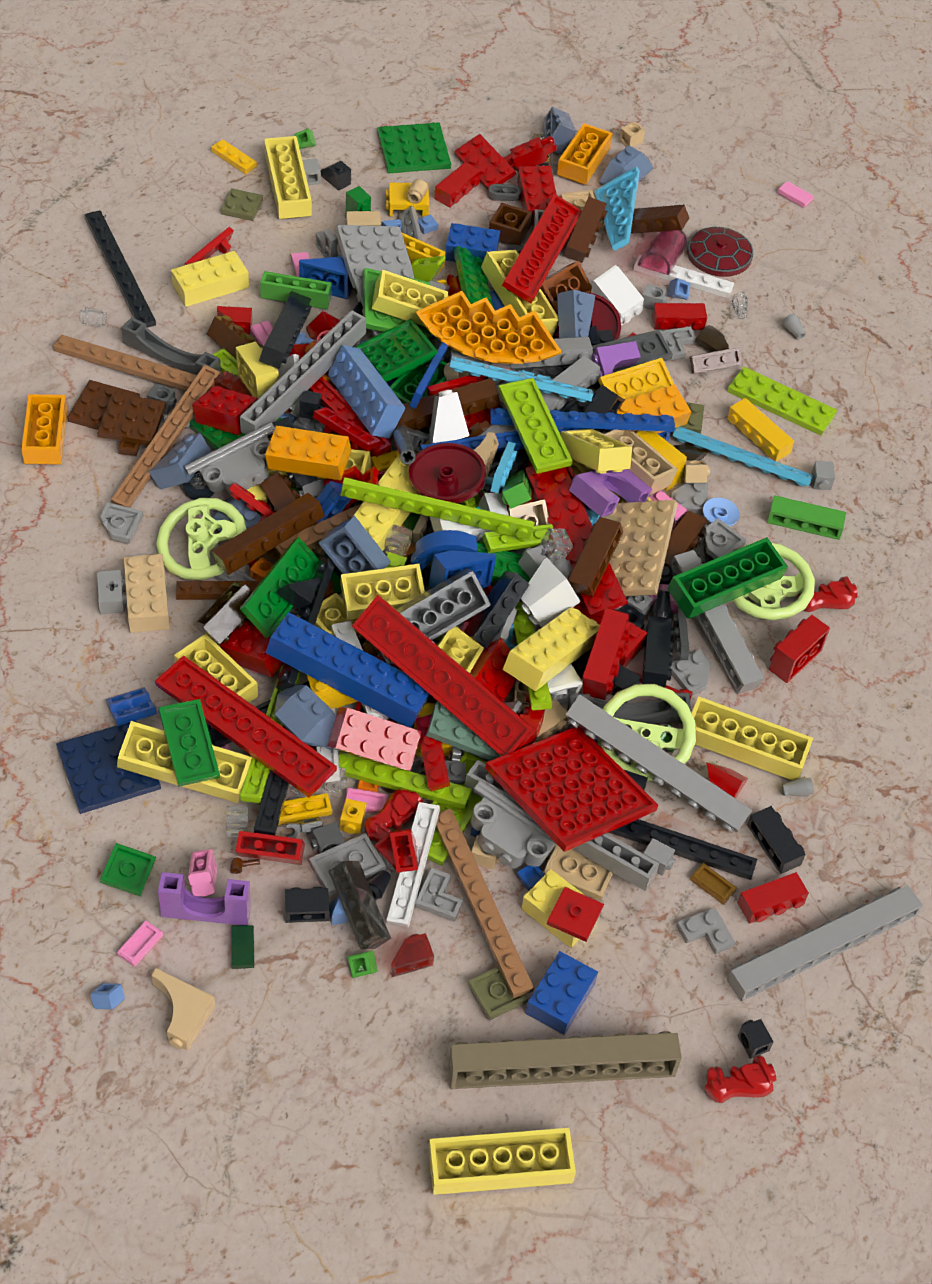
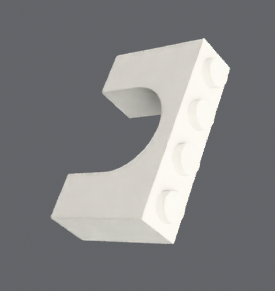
[429,493,509,542]

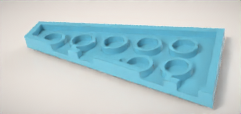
[594,166,640,251]

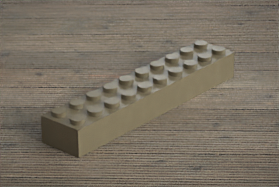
[449,1031,682,1089]

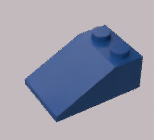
[299,257,353,300]
[428,550,497,588]

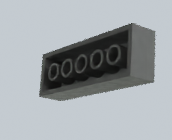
[373,568,491,665]

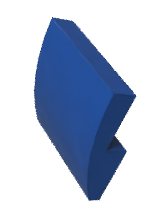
[106,687,157,726]

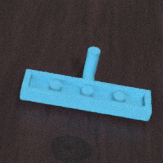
[486,441,517,493]

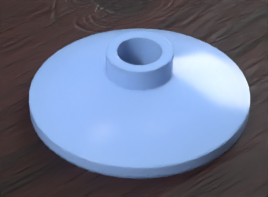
[703,498,739,527]

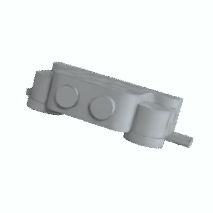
[185,422,275,494]
[471,780,557,868]

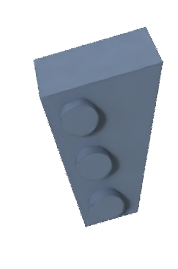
[544,107,576,155]
[557,290,595,339]
[149,433,211,489]

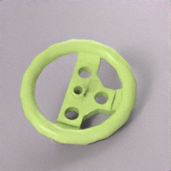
[156,498,247,580]
[732,543,815,621]
[597,684,696,781]

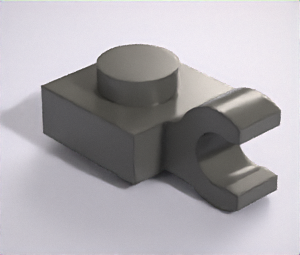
[446,746,466,785]
[285,817,323,838]

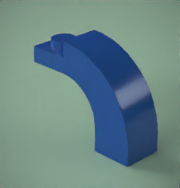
[411,530,477,571]

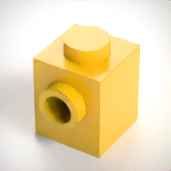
[340,798,367,834]

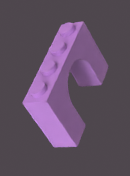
[592,341,641,378]
[569,469,652,517]
[158,872,251,926]

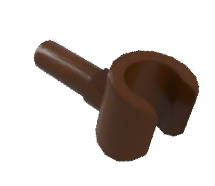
[230,857,260,874]

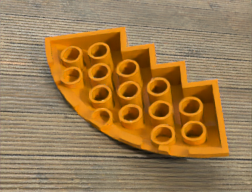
[415,291,562,364]

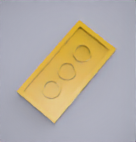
[598,358,674,400]

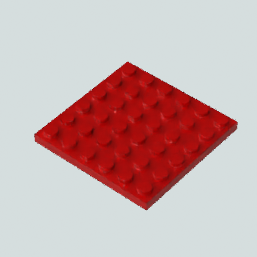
[485,726,659,852]

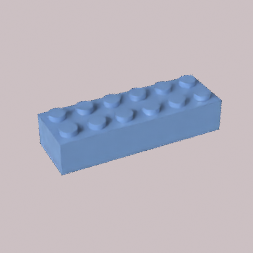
[328,345,405,439]

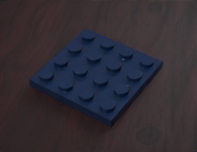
[56,721,161,814]

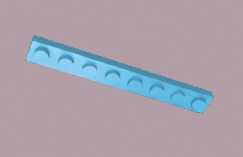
[449,356,593,402]
[673,426,813,486]

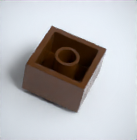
[489,203,532,245]

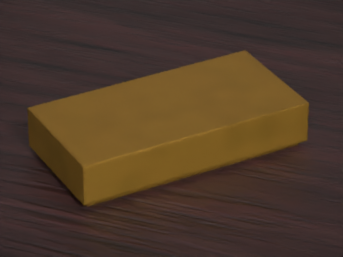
[690,863,737,905]

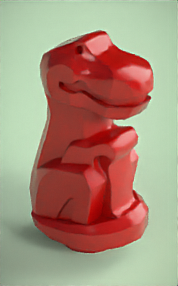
[797,576,858,612]
[365,788,423,842]
[704,1055,776,1103]

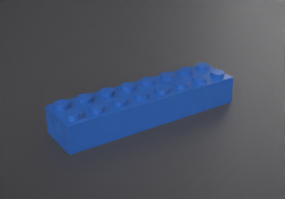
[266,612,430,728]

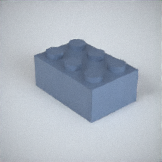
[319,515,391,574]

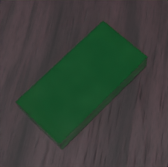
[232,925,254,969]

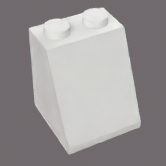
[591,265,644,326]
[428,389,469,444]
[521,558,580,628]
[547,664,583,704]

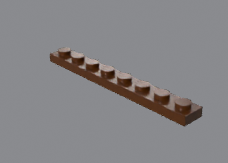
[176,580,334,600]

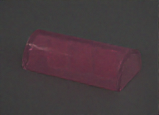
[638,230,687,275]

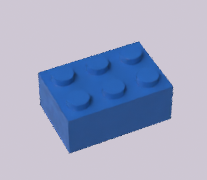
[445,223,500,262]
[526,951,598,1035]

